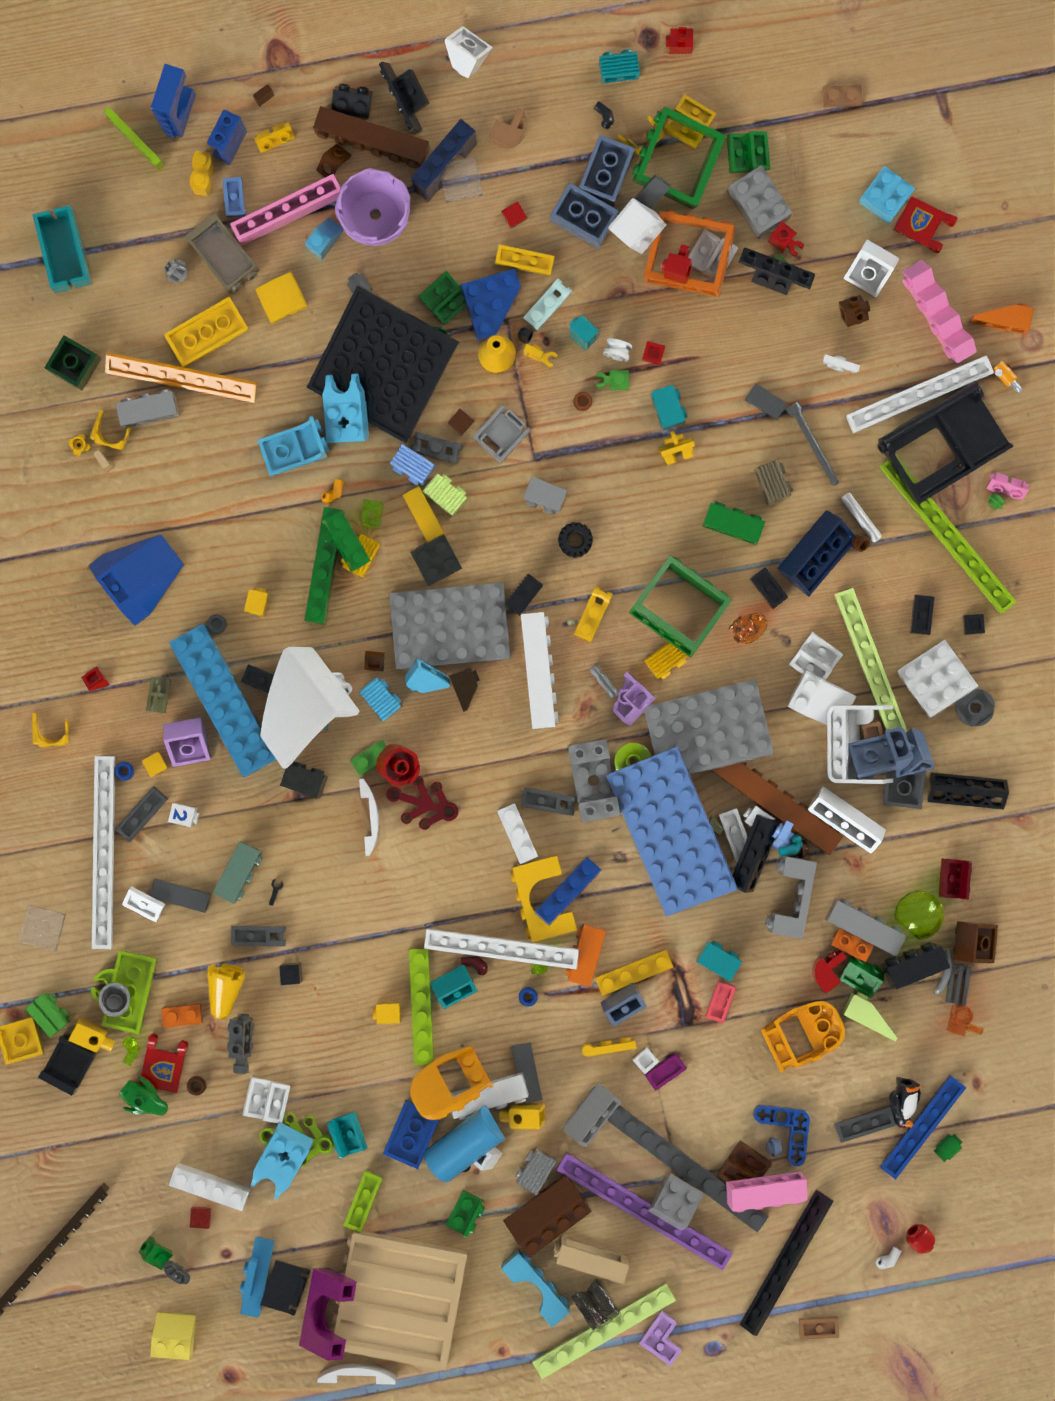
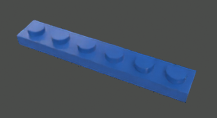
[879,1075,966,1180]

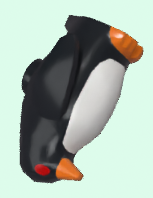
[889,1077,921,1128]

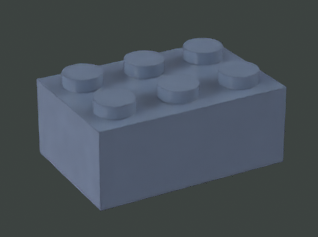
[579,135,635,208]
[550,183,619,249]

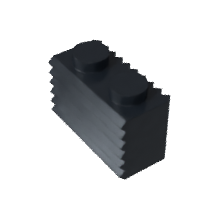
[505,574,543,616]

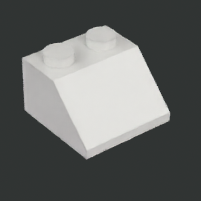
[608,198,666,254]
[844,240,900,297]

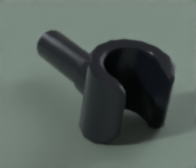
[269,879,284,906]

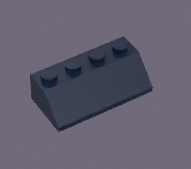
[777,510,855,597]

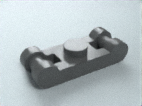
[411,432,463,464]

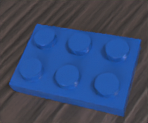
[383,1100,439,1169]

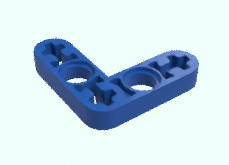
[753,1105,810,1167]

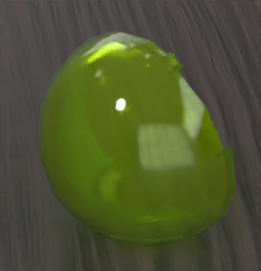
[895,890,944,940]

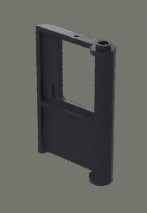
[877,382,1014,504]

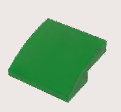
[726,131,770,173]
[418,271,466,325]

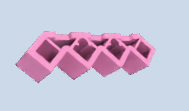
[902,260,977,363]

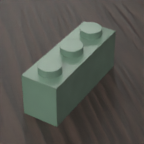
[213,841,263,904]

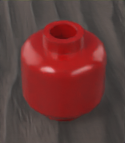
[906,1224,935,1254]

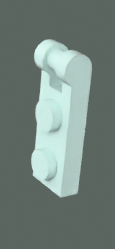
[523,279,572,331]

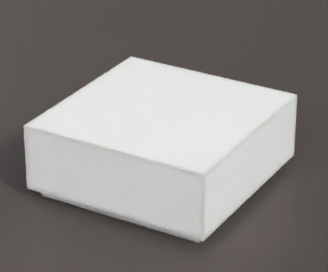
[632,1047,659,1074]

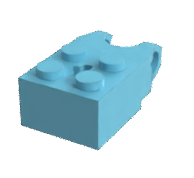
[322,373,369,443]
[250,1122,313,1199]

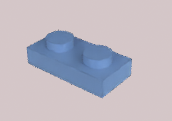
[222,177,246,218]

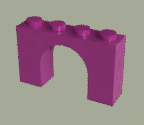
[299,1268,357,1361]

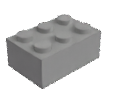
[727,165,792,239]

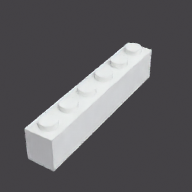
[521,612,559,730]

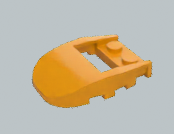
[760,1001,845,1072]
[410,1046,493,1120]

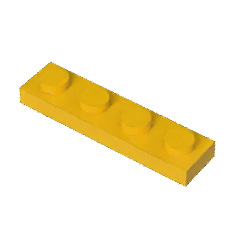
[595,949,674,996]

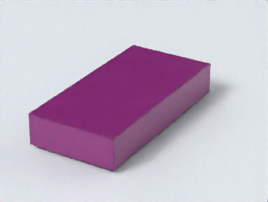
[644,1052,687,1091]

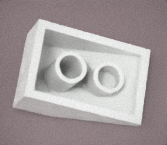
[787,670,857,725]

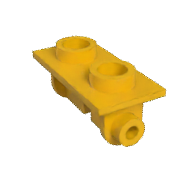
[253,122,295,153]

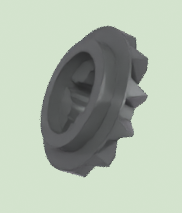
[163,1261,190,1284]

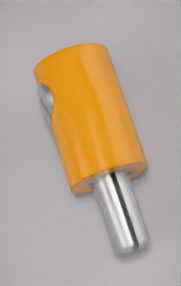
[993,361,1023,394]

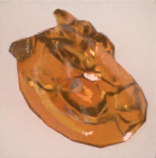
[729,613,767,644]

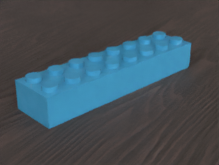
[169,624,277,777]

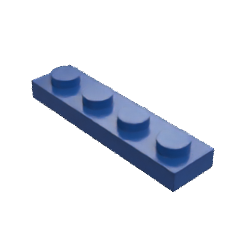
[535,857,601,926]

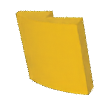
[663,94,717,150]
[255,272,308,324]

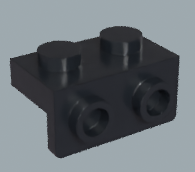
[331,84,373,118]

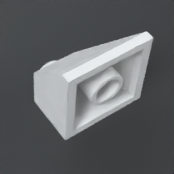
[445,26,493,78]

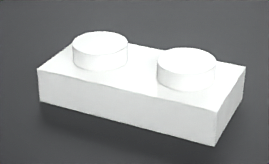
[122,887,166,922]

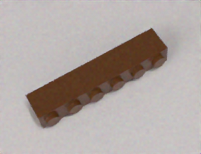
[313,106,430,169]

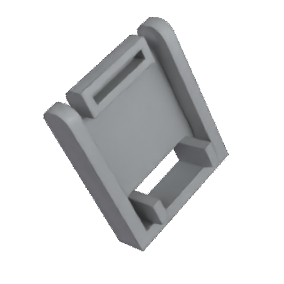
[473,404,531,464]

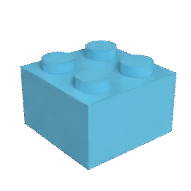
[859,166,915,224]

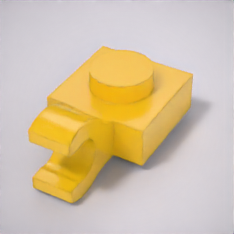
[523,344,558,368]

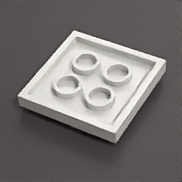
[897,640,978,719]

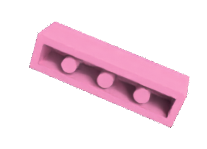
[726,1171,807,1212]

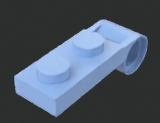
[772,821,795,850]

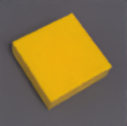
[142,751,168,777]

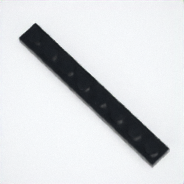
[739,1190,834,1336]

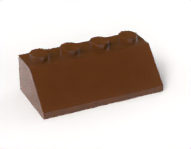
[503,1174,592,1258]

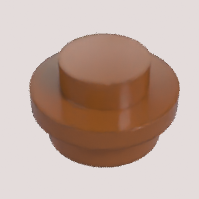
[573,392,592,411]

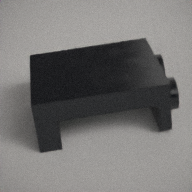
[38,1033,98,1096]

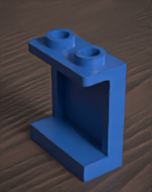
[207,110,247,165]

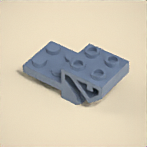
[848,727,934,779]

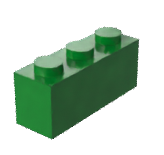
[702,501,765,545]
[322,510,371,572]

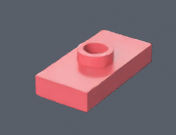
[705,980,736,1024]

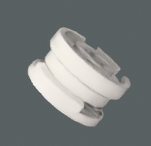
[603,338,632,362]

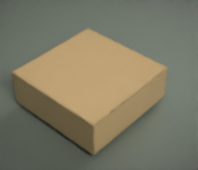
[93,450,113,472]

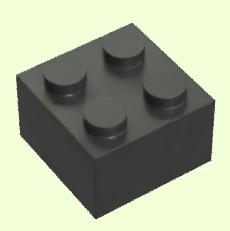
[410,534,462,586]
[280,761,328,798]

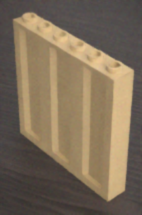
[331,1230,468,1371]

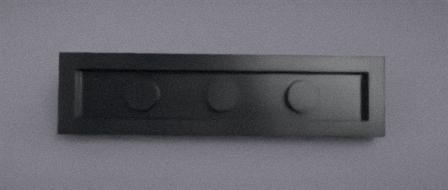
[927,772,1009,810]
[732,814,782,893]

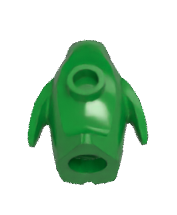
[119,1076,168,1116]

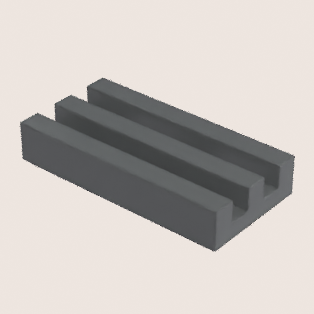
[945,964,971,1005]

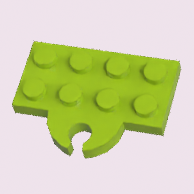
[91,950,158,1034]

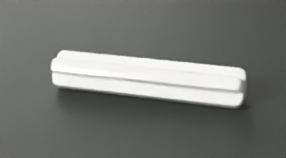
[841,493,882,542]

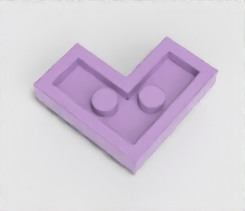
[639,1310,682,1366]

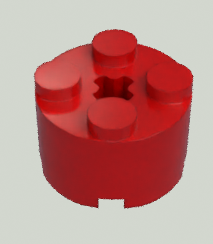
[376,744,420,786]

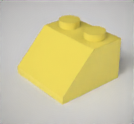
[150,1312,196,1360]

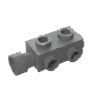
[227,1014,254,1074]

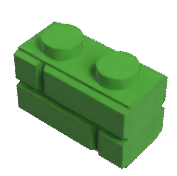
[25,992,71,1038]

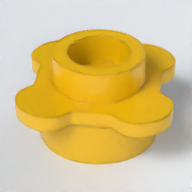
[68,434,91,456]

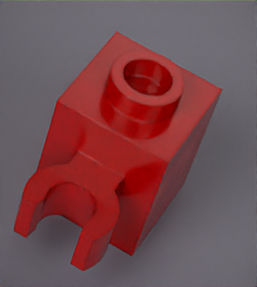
[666,27,693,54]
[768,221,804,257]
[661,244,693,284]

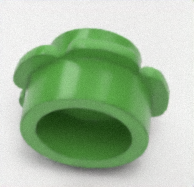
[988,492,1005,510]

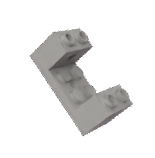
[568,739,620,822]
[765,856,817,939]

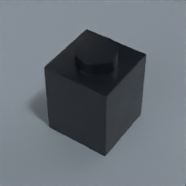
[279,962,303,985]

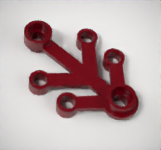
[386,776,459,830]

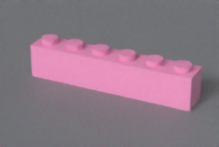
[230,174,341,246]

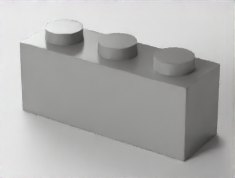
[116,389,180,429]
[563,1083,622,1147]

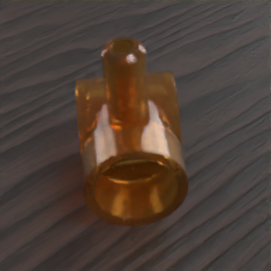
[946,1004,983,1036]

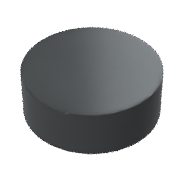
[207,614,227,634]

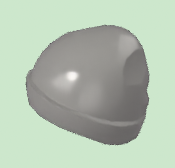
[99,982,130,1017]

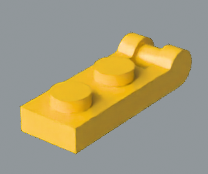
[574,586,613,643]
[582,1036,637,1056]

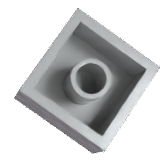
[648,1174,704,1230]

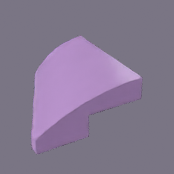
[612,672,656,726]

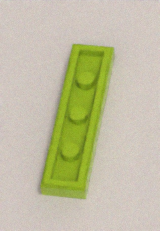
[104,106,164,170]

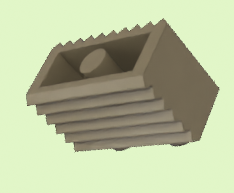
[754,460,793,505]

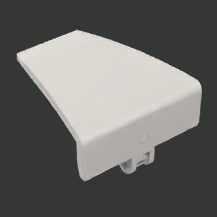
[260,647,360,769]

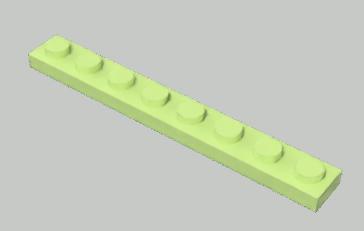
[834,588,907,732]
[532,1282,676,1379]

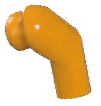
[321,479,344,504]

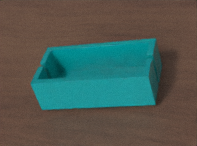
[32,205,92,293]

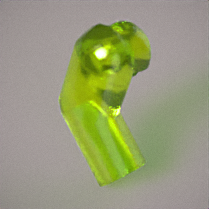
[123,1037,139,1066]

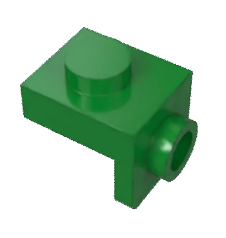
[139,1236,173,1270]

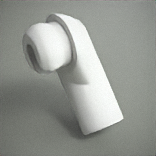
[875,1246,902,1269]

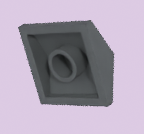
[883,770,926,809]

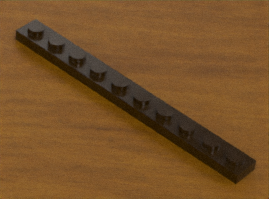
[0,1183,110,1316]

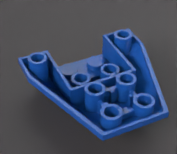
[88,534,184,626]

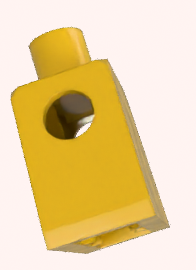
[68,1016,115,1052]
[499,1104,546,1129]

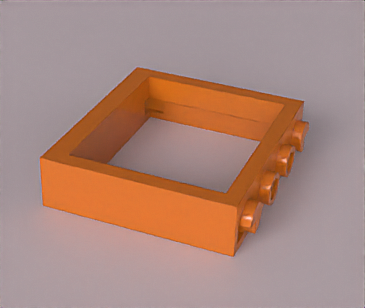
[643,210,736,297]

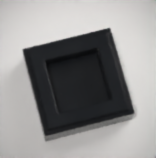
[963,614,985,635]

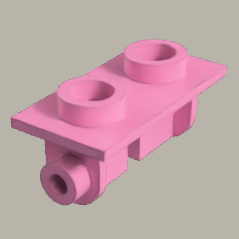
[986,472,1029,500]

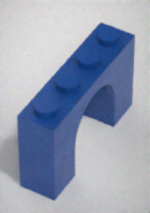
[151,64,196,138]

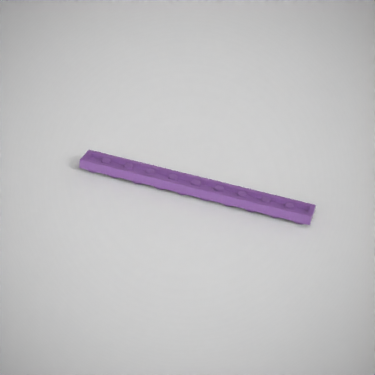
[556,1152,733,1270]

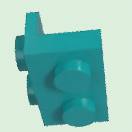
[327,1112,368,1159]

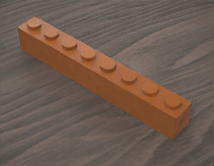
[710,762,843,855]

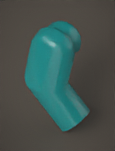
[778,835,803,857]

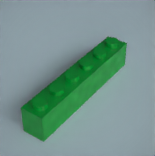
[304,507,345,625]

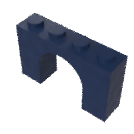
[411,119,477,202]

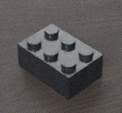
[881,941,951,990]

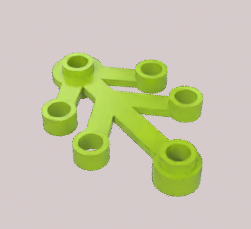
[259,1112,335,1166]

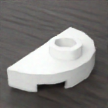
[822,354,860,373]

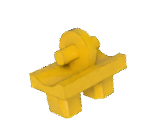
[658,431,695,465]

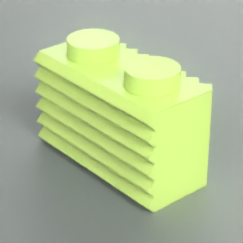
[423,473,467,517]

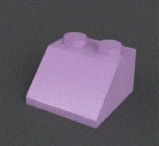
[163,717,211,767]

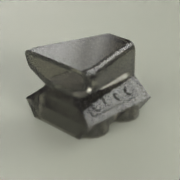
[571,1279,621,1331]

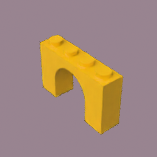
[510,855,577,942]

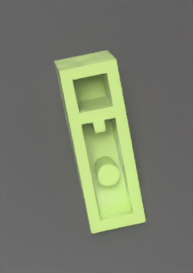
[841,992,897,1042]

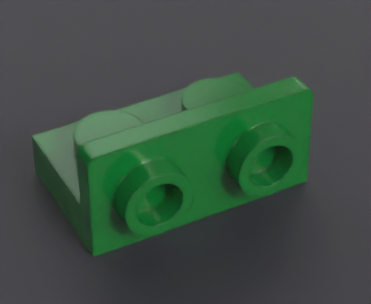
[838,955,885,998]
[446,1190,485,1238]

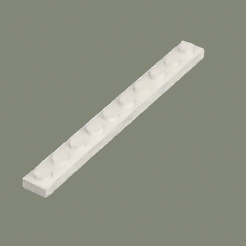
[92,756,115,949]

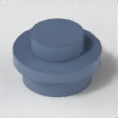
[766,1137,782,1157]

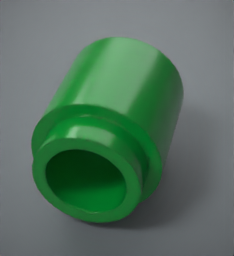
[934,1134,963,1162]

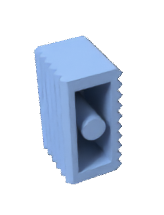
[390,444,435,486]

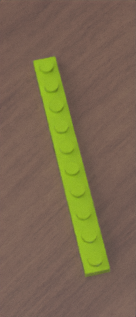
[879,455,1017,614]

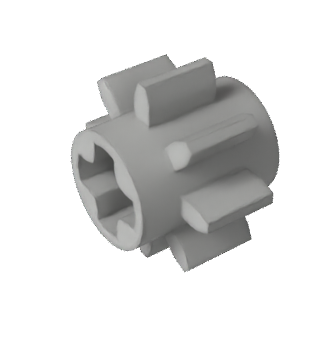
[164,259,188,283]

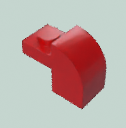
[812,950,847,994]

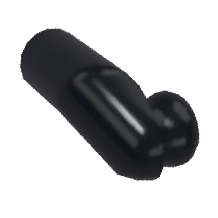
[594,101,614,129]

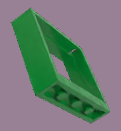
[632,107,726,209]
[628,555,732,658]

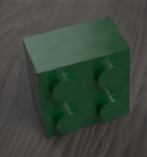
[44,335,101,391]

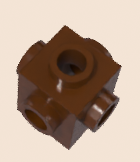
[839,295,870,327]

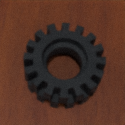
[558,522,593,558]

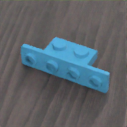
[239,1237,274,1317]

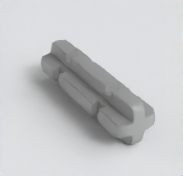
[590,664,619,698]

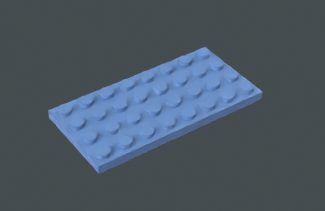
[606,746,738,916]

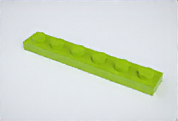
[409,948,434,1066]

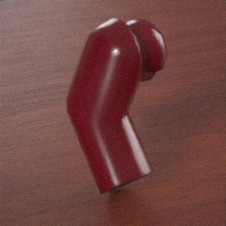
[461,956,488,975]

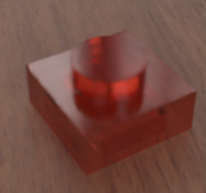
[190,1207,211,1229]

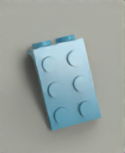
[258,416,330,477]

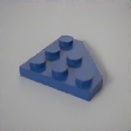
[460,269,521,340]

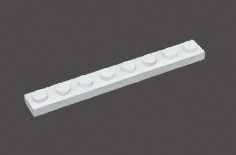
[846,355,994,434]
[424,928,579,969]

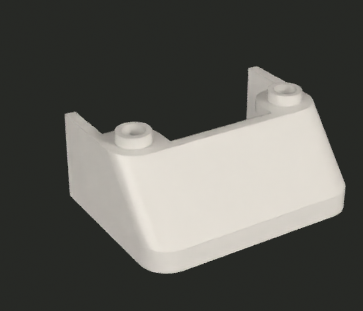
[827,705,893,784]

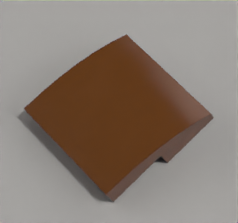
[717,1140,772,1182]

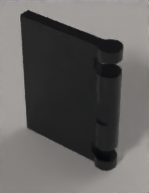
[260,1260,310,1315]

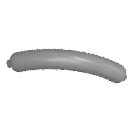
[934,948,953,995]

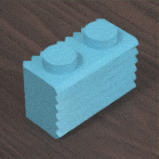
[359,677,402,722]

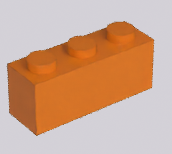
[565,923,606,987]

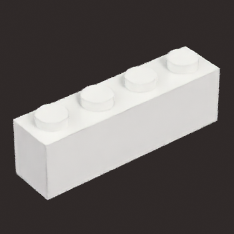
[808,786,886,854]
[451,1072,529,1120]
[169,1163,251,1211]

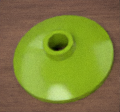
[614,743,652,770]

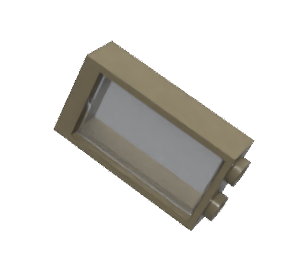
[184,213,259,294]

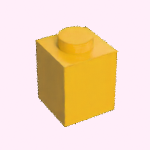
[244,587,270,617]
[373,1002,401,1024]

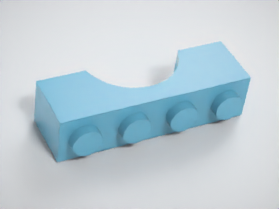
[501,1249,570,1328]

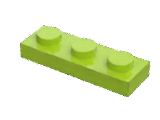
[343,1170,383,1233]

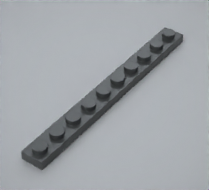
[607,1105,769,1233]

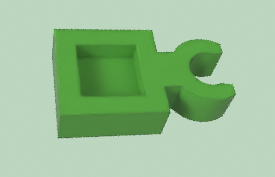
[596,370,629,391]

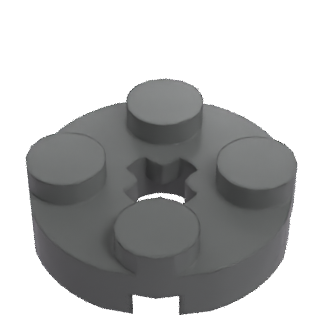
[955,689,995,727]

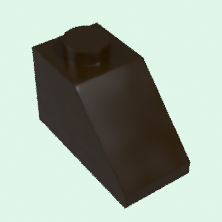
[449,667,480,712]

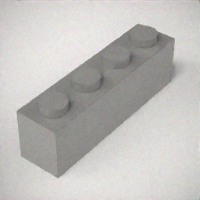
[825,898,907,956]

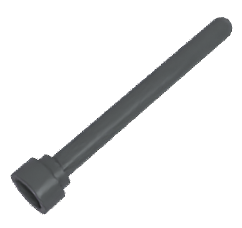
[786,401,839,486]

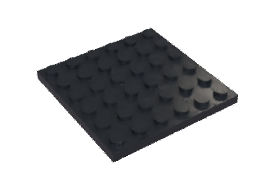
[307,285,459,444]

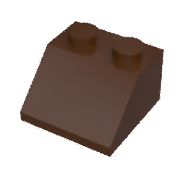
[953,921,998,963]

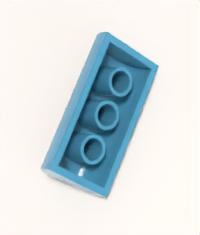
[424,1106,505,1182]

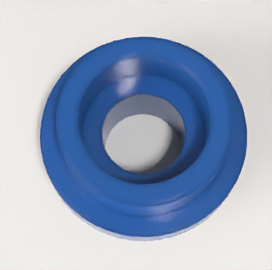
[115,762,134,781]
[519,987,538,1007]

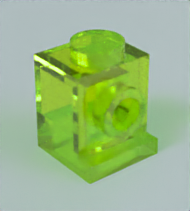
[361,499,384,529]

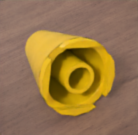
[478,335,516,373]
[207,964,246,1020]

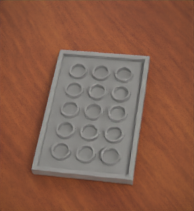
[389,583,510,670]
[644,679,774,775]

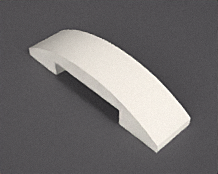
[359,779,379,856]
[317,1362,397,1385]

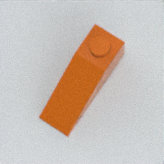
[969,303,1034,335]

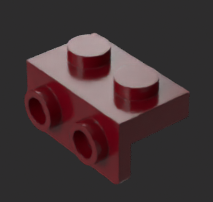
[938,858,972,900]

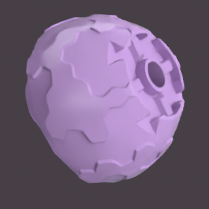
[335,168,411,246]

